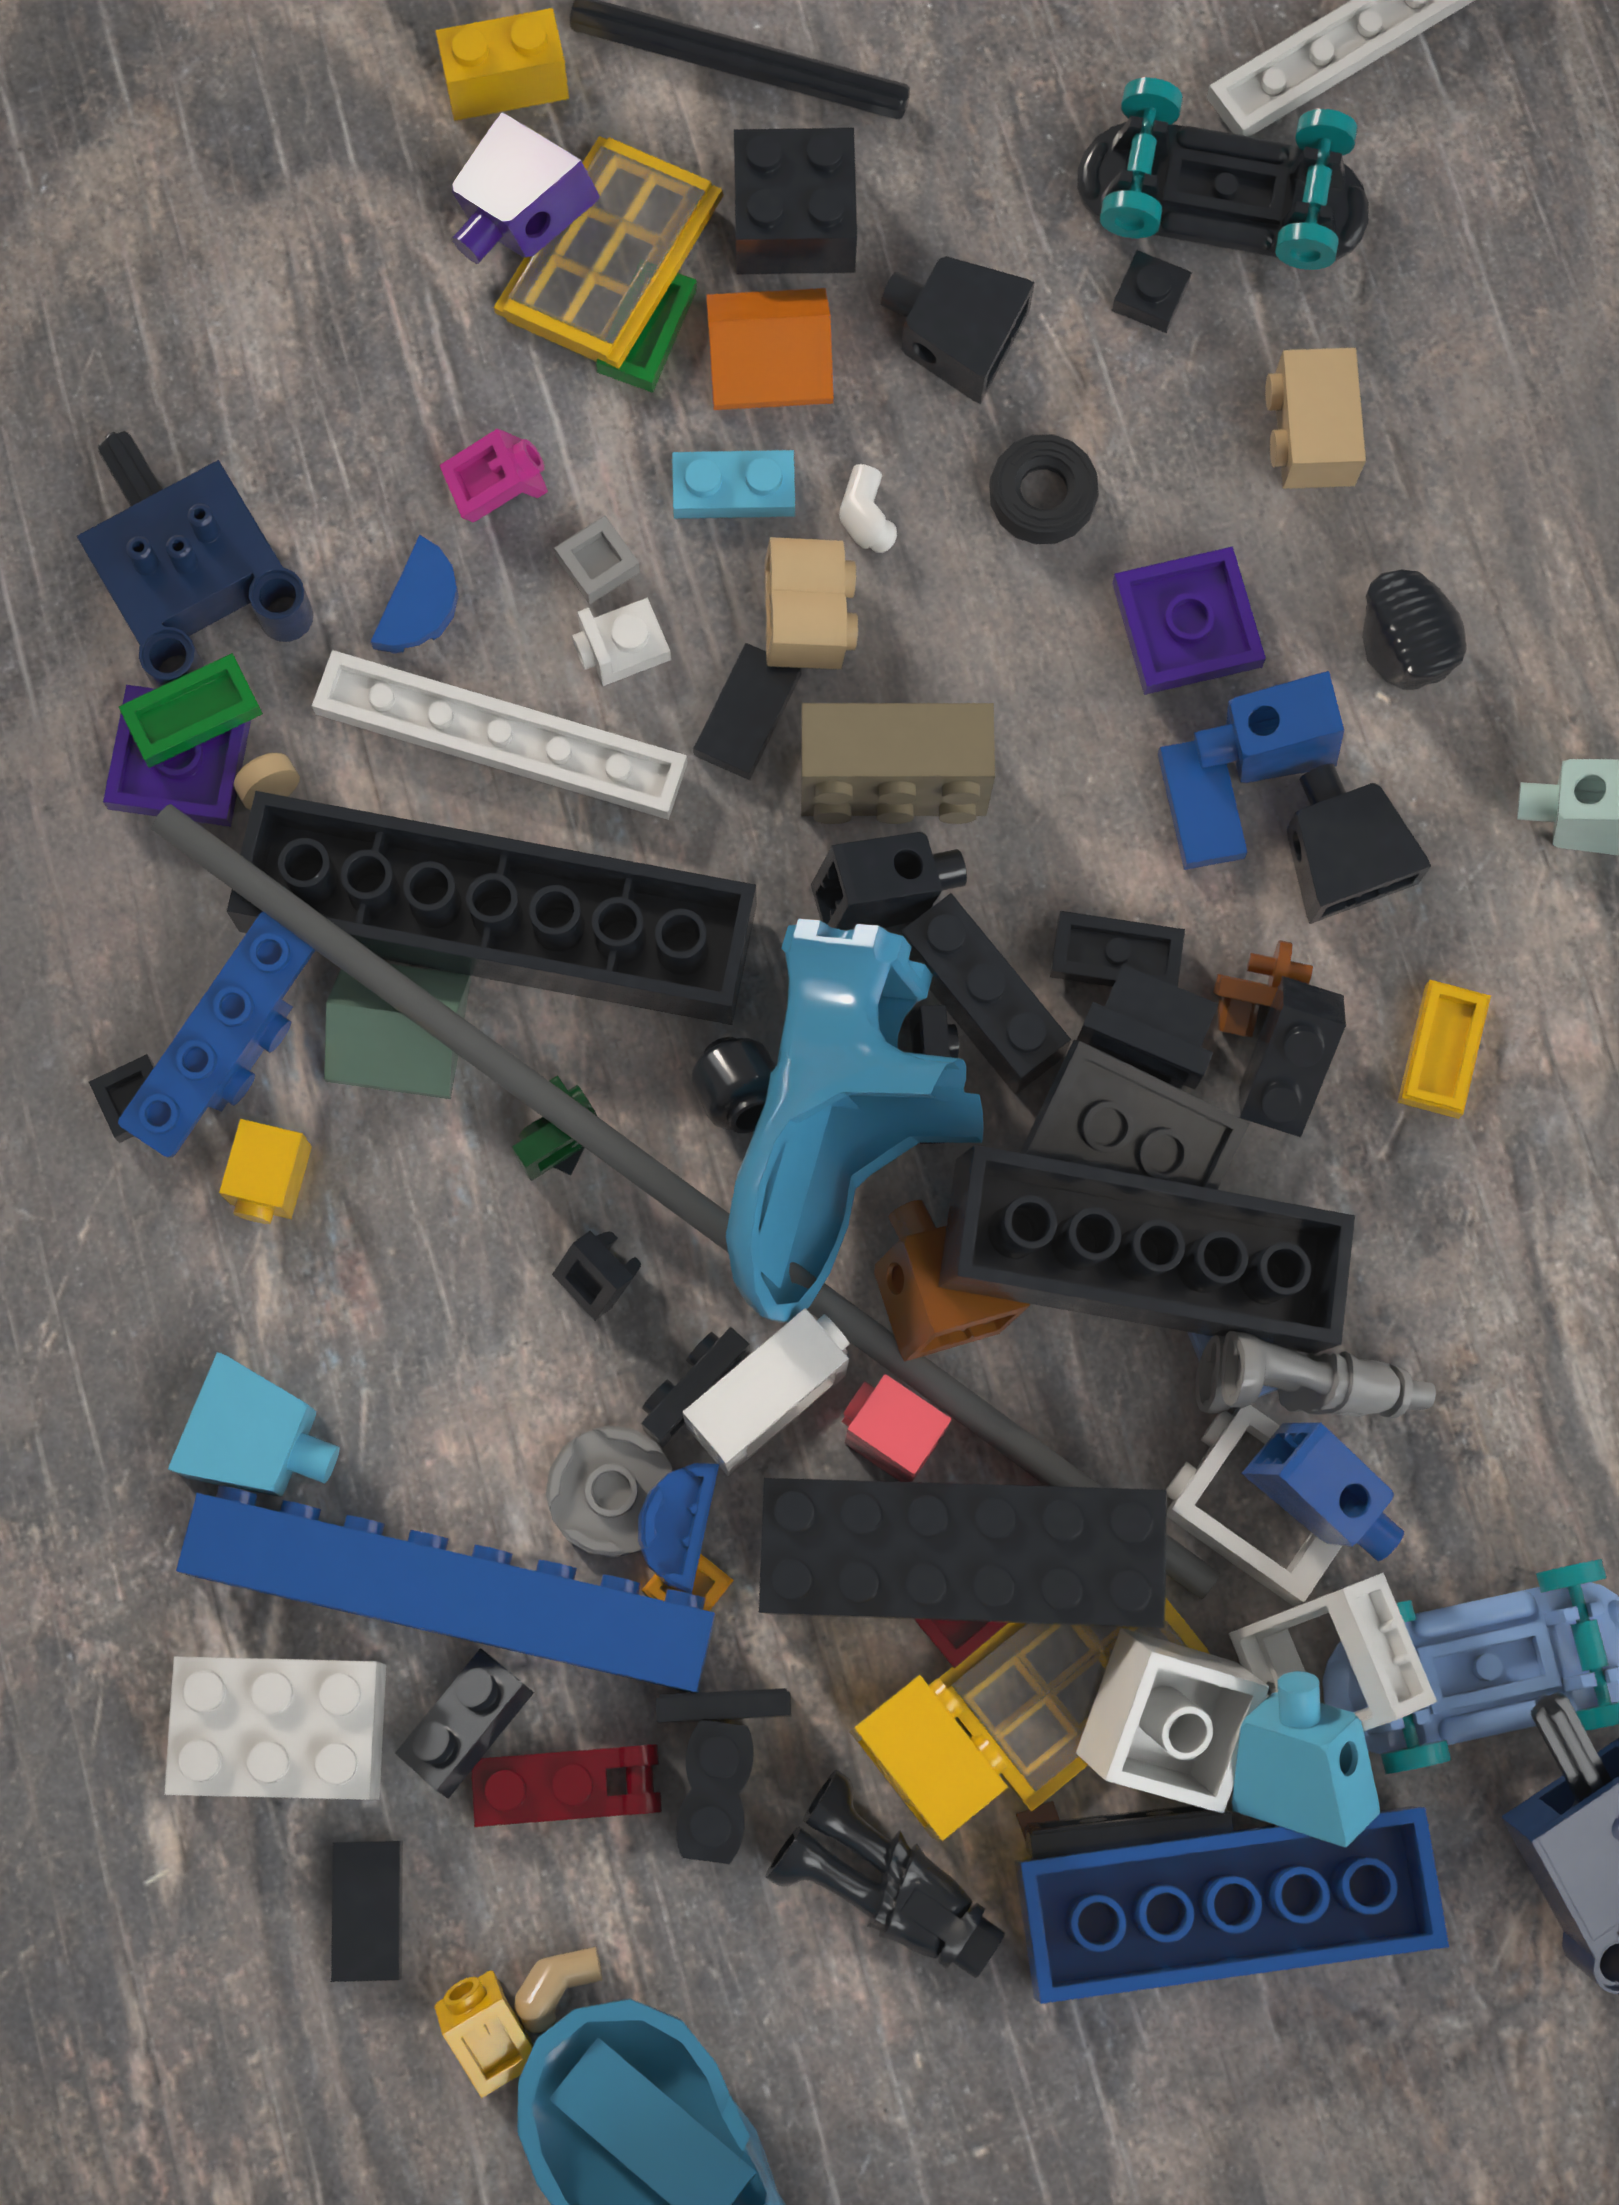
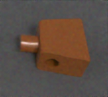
[874,1200,1031,1362]

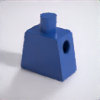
[1194,671,1344,783]
[1241,1422,1404,1561]

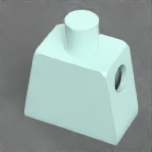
[1517,759,1619,855]

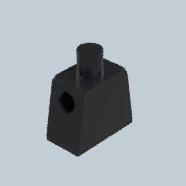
[881,256,1035,404]
[1287,764,1431,924]
[811,832,967,931]

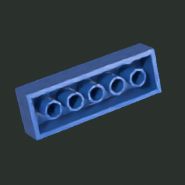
[1015,1807,1449,2004]

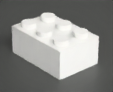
[165,1657,386,1800]

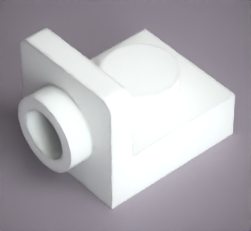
[571,597,671,686]

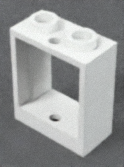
[683,1308,849,1476]
[1166,1405,1342,1606]
[1229,1573,1437,1731]

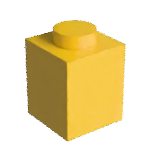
[219,1119,312,1224]

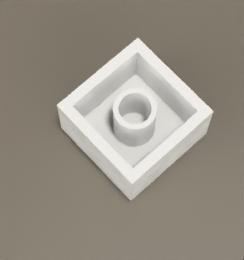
[1076,1628,1269,1813]

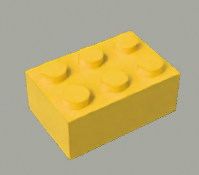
[849,1675,1008,1841]

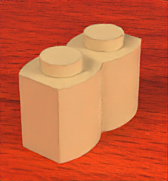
[765,537,858,669]

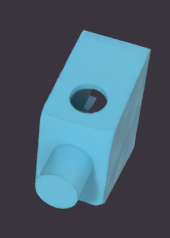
[168,1352,340,1497]
[1232,1671,1380,1848]

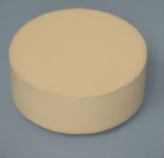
[233,753,300,810]

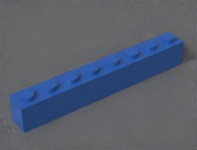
[176,1485,716,1693]

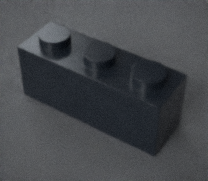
[900,893,1071,1095]

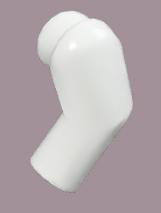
[839,464,897,553]

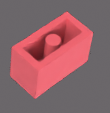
[842,1374,952,1482]

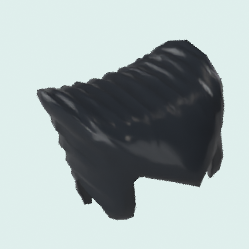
[1362,569,1467,690]

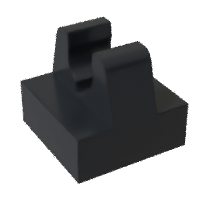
[552,1231,641,1321]

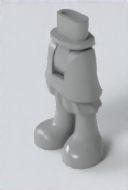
[1195,1330,1436,1418]

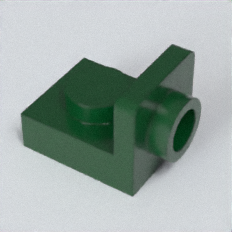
[512,1075,597,1181]

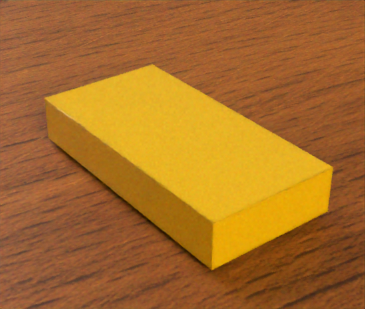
[1397,980,1491,1119]

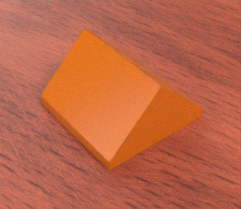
[706,288,834,410]

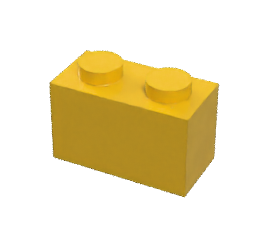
[435,8,569,121]

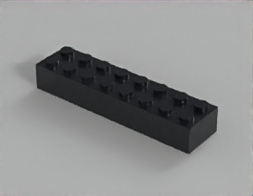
[227,791,757,1025]

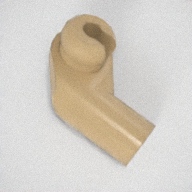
[514,1947,603,2033]

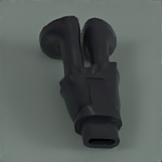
[765,1770,1005,1978]

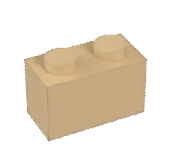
[1266,348,1366,489]

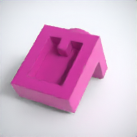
[439,428,548,523]

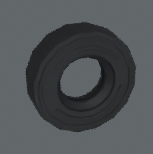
[989,434,1099,544]

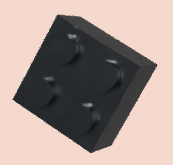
[734,128,857,275]

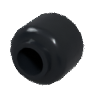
[692,1037,775,1133]

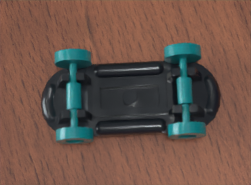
[1077,77,1369,270]

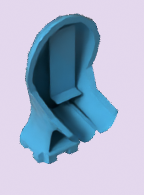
[725,919,983,1323]
[517,1998,786,2205]

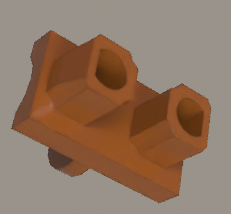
[1213,940,1313,1037]

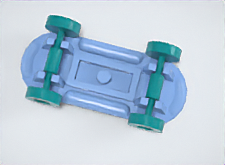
[1322,1559,1619,1774]

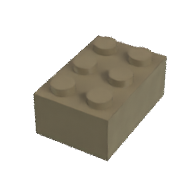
[801,703,995,824]

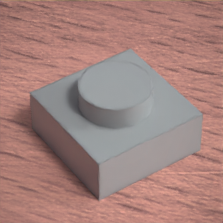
[554,516,640,605]

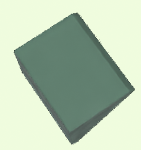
[324,964,471,1099]

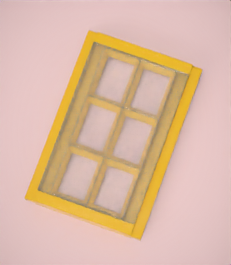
[493,136,724,369]
[939,1598,1210,1812]

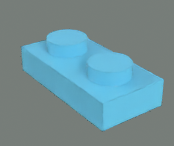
[672,450,795,519]

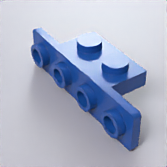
[118,912,315,1158]

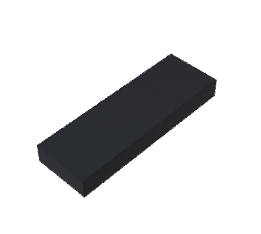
[1024,1805,1234,1859]

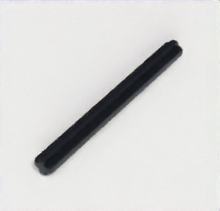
[570,0,910,119]

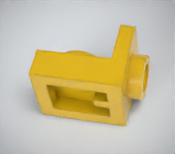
[434,1970,534,2099]

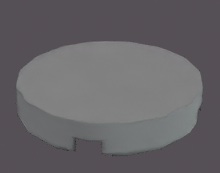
[546,1425,673,1558]

